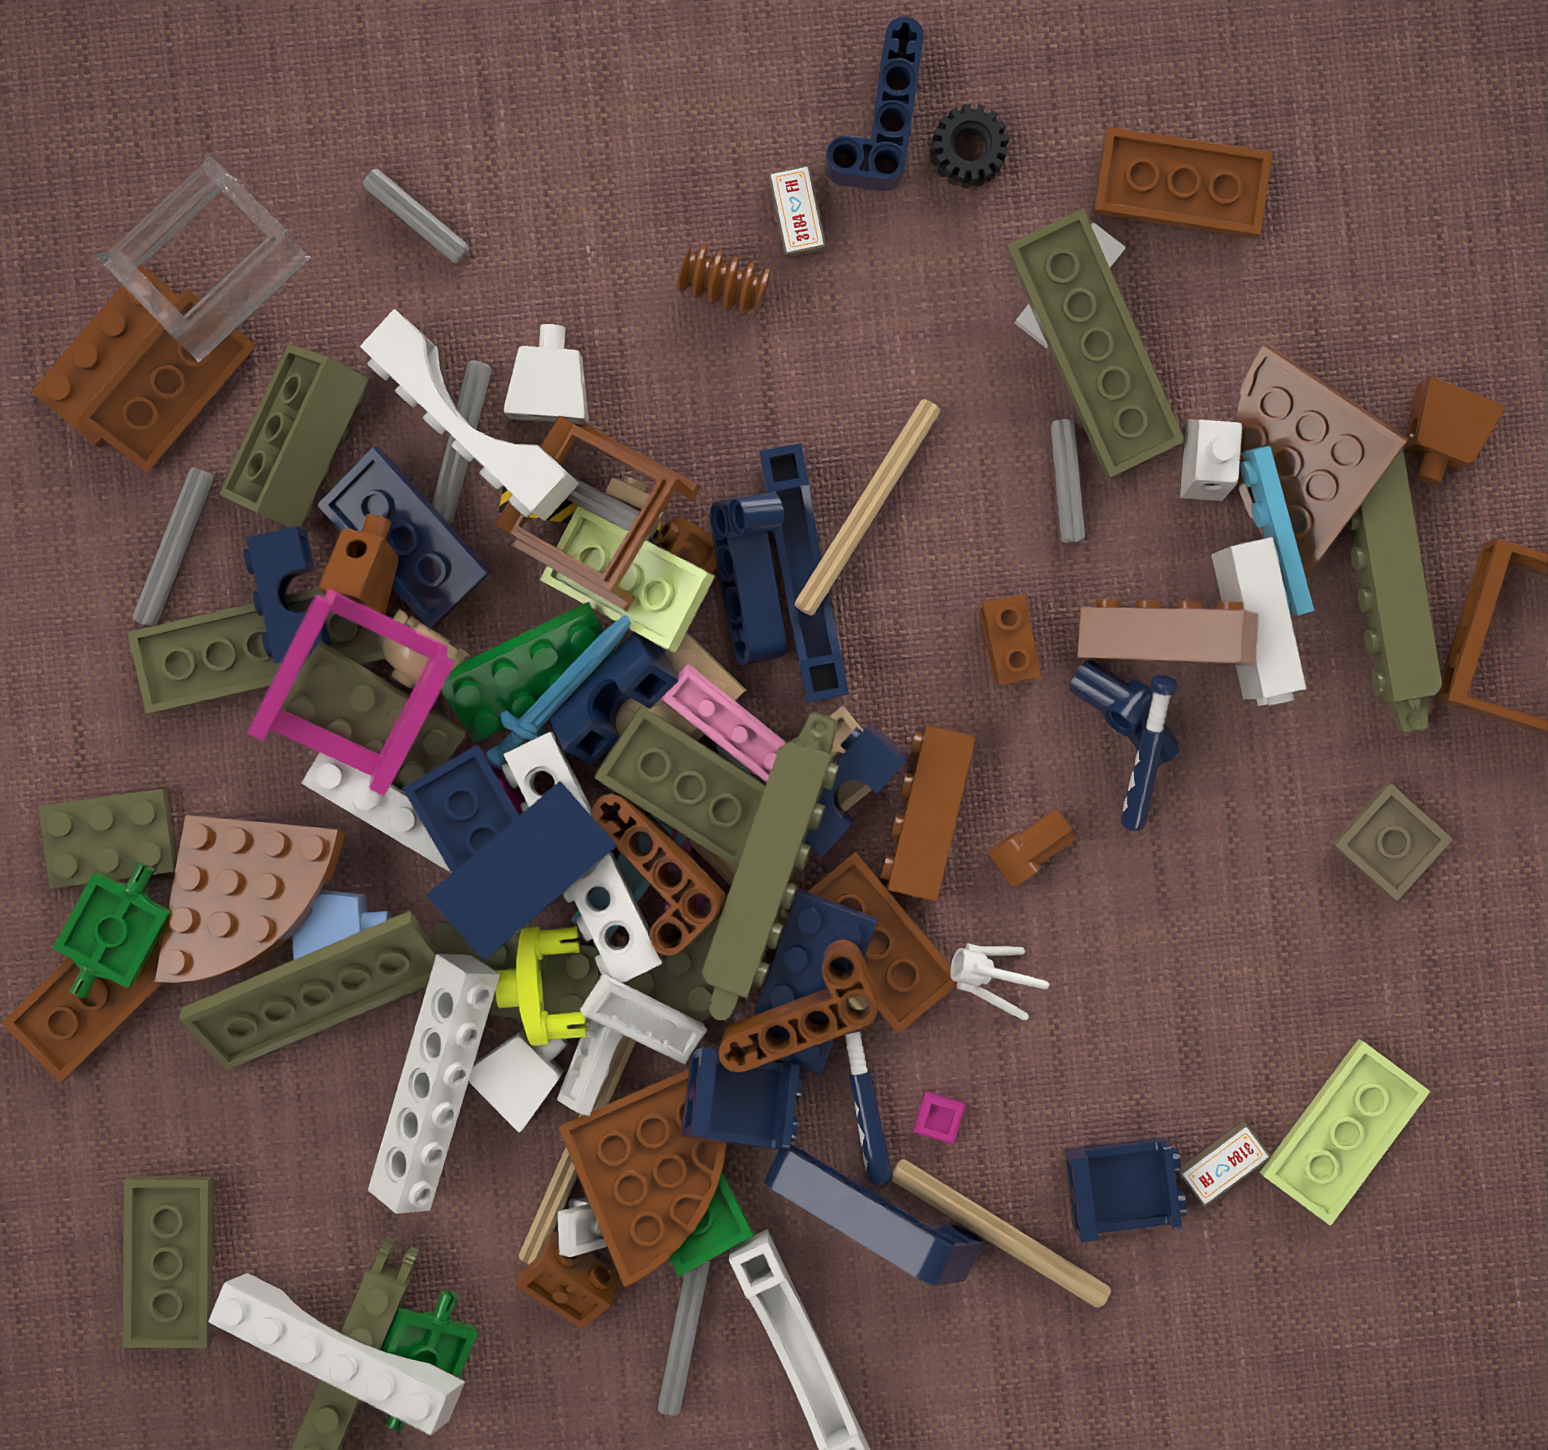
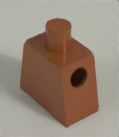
[1404,376,1506,485]
[319,514,398,615]

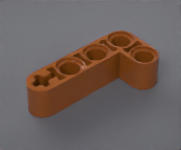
[592,793,726,956]
[718,939,878,1072]

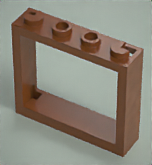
[1434,539,1548,736]

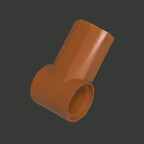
[987,809,1077,888]

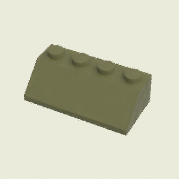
[218,344,369,528]

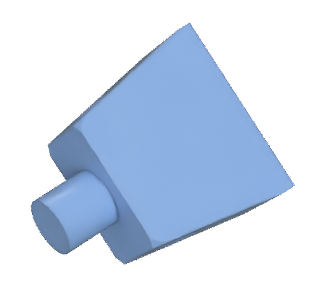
[292,890,391,960]

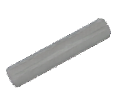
[363,169,469,263]
[1051,419,1085,543]
[566,477,657,540]

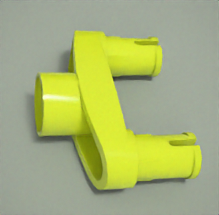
[495,926,588,1046]

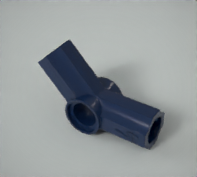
[1069,659,1180,767]

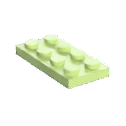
[540,506,715,653]
[1259,1039,1431,1226]

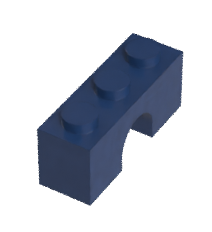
[244,526,332,664]
[549,632,679,765]
[805,724,909,857]

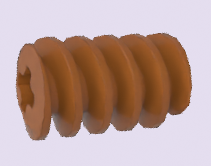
[676,243,770,318]

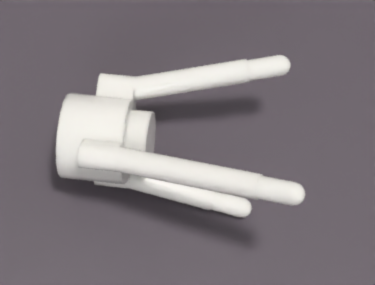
[950,943,1049,1020]

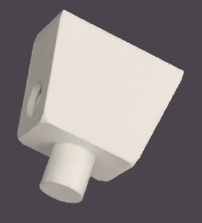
[504,324,588,425]
[1180,419,1242,501]
[469,1030,568,1132]

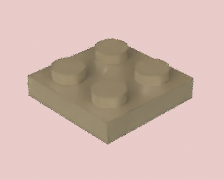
[1330,783,1453,901]

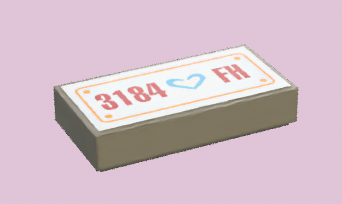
[768,165,826,258]
[1180,1121,1271,1207]

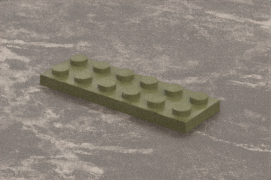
[1004,208,1185,478]
[127,588,386,714]
[180,911,442,1070]

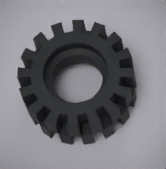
[931,103,1009,188]

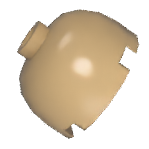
[382,610,470,689]

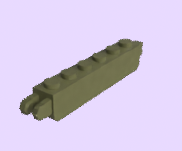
[1346,451,1442,732]
[702,712,839,1021]
[292,1236,419,1450]

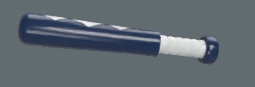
[1121,675,1178,831]
[844,1027,892,1186]

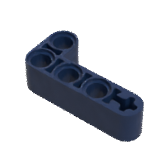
[825,16,923,191]
[709,492,786,665]

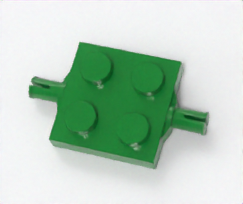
[53,862,172,998]
[380,1289,478,1431]

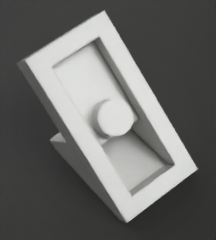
[558,1198,607,1257]

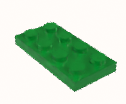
[441,601,615,743]

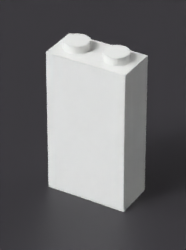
[1211,537,1306,706]

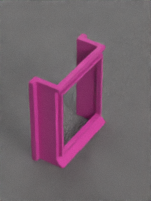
[247,588,455,796]

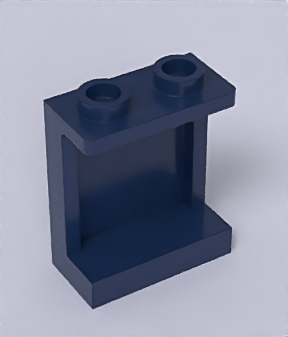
[681,1048,803,1150]
[1065,1137,1187,1243]

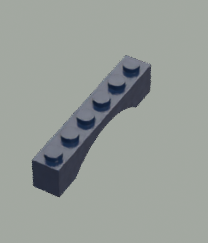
[759,443,849,703]

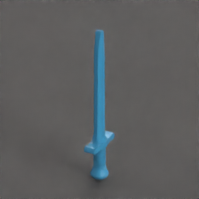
[486,616,631,769]

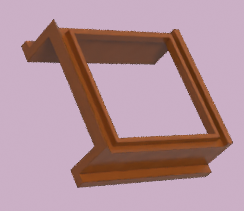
[495,416,701,612]

